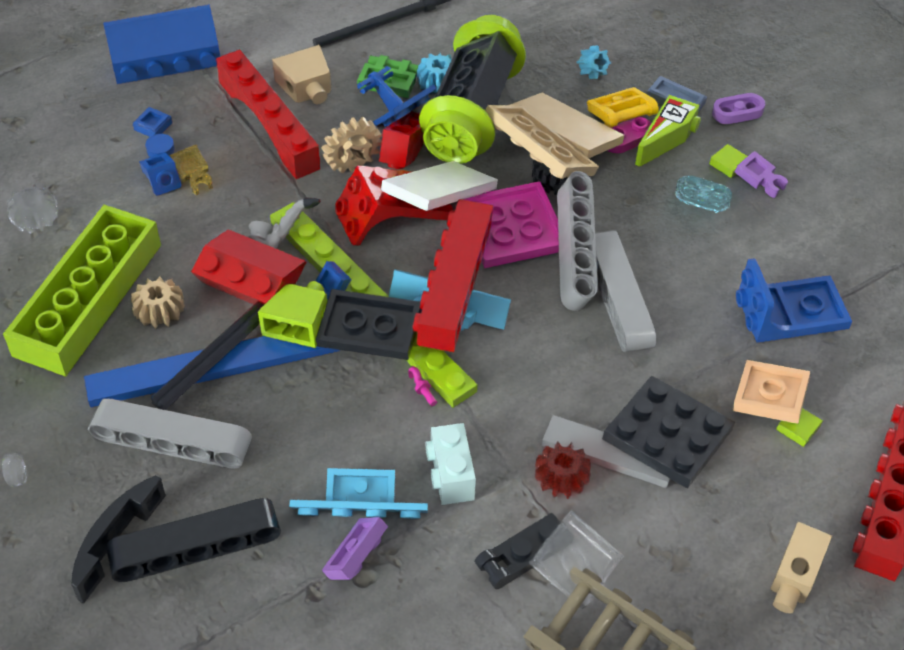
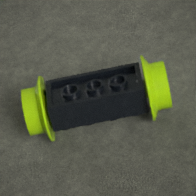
[419,15,526,164]

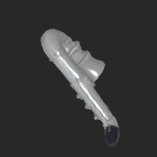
[249,198,321,249]

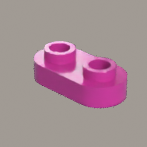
[607,117,652,153]

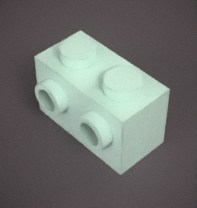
[425,423,476,505]

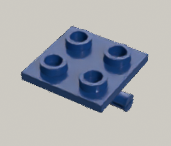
[357,66,437,127]

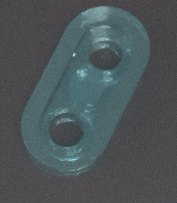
[675,175,732,212]

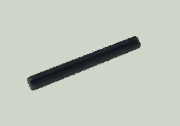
[151,302,264,410]

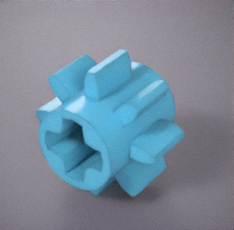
[577,45,611,79]

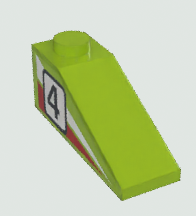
[635,95,701,167]

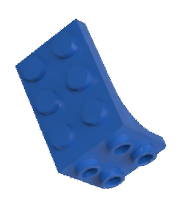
[736,258,852,343]

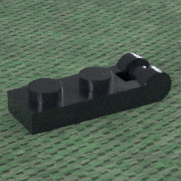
[474,513,573,589]

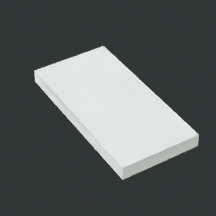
[381,161,498,211]

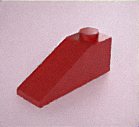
[379,111,424,169]

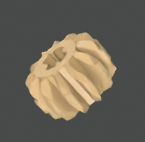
[131,277,185,329]

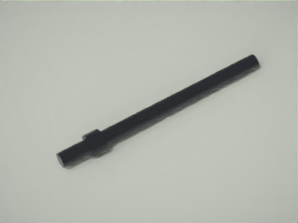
[313,0,452,47]

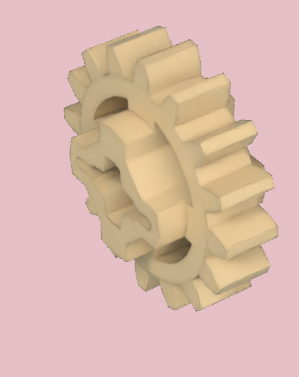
[322,117,382,173]

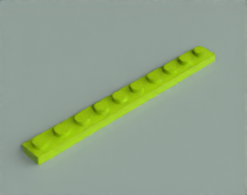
[270,202,478,408]

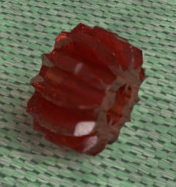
[535,441,591,499]

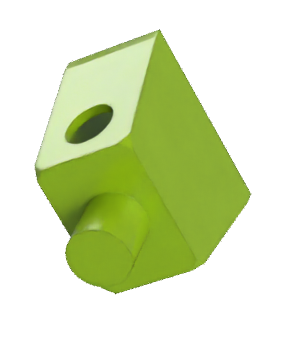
[258,281,327,348]

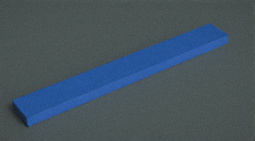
[84,336,340,408]

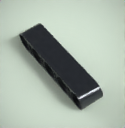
[106,498,281,582]

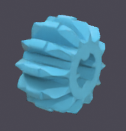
[417,53,452,94]

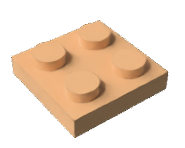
[733,360,810,424]

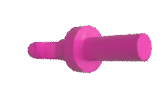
[408,366,437,406]

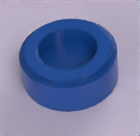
[145,134,175,158]

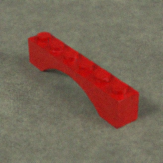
[216,49,320,180]

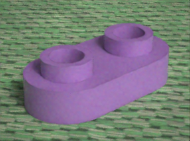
[712,93,765,124]

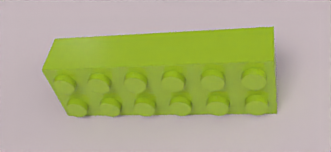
[3,204,161,377]

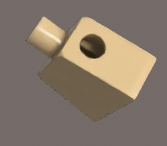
[272,45,331,104]
[771,522,832,614]

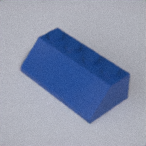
[103,4,220,84]

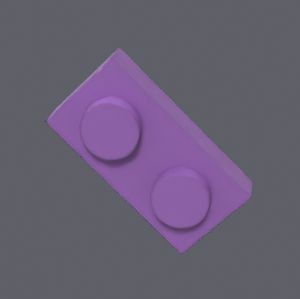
[322,517,388,580]

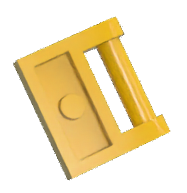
[587,87,659,128]

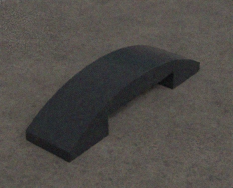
[71,475,166,603]

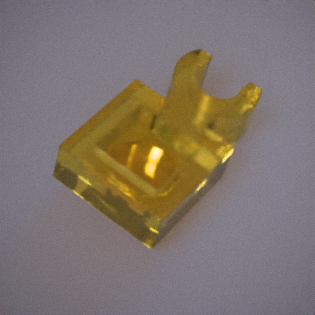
[170,144,213,195]

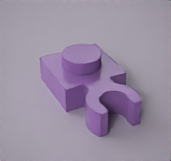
[735,151,788,198]

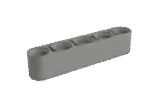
[557,171,598,311]
[595,230,656,352]
[88,399,252,469]

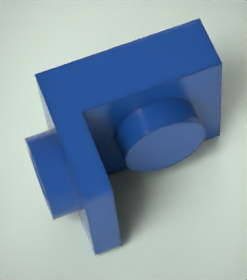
[139,152,182,196]

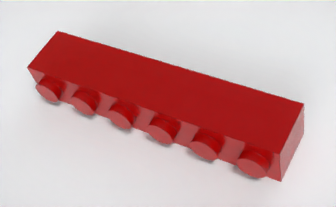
[413,199,494,352]

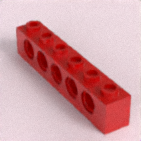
[852,402,904,582]

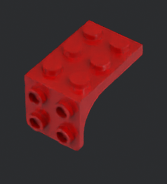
[335,165,453,246]

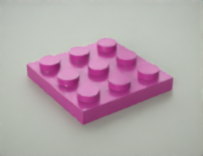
[463,181,559,268]

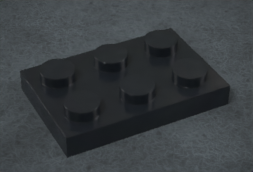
[316,289,422,360]

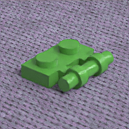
[357,55,418,98]

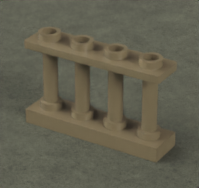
[523,566,697,650]

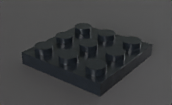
[602,376,735,489]

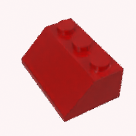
[191,229,307,305]

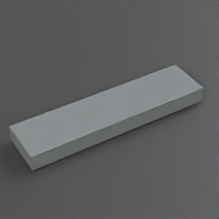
[542,415,670,488]

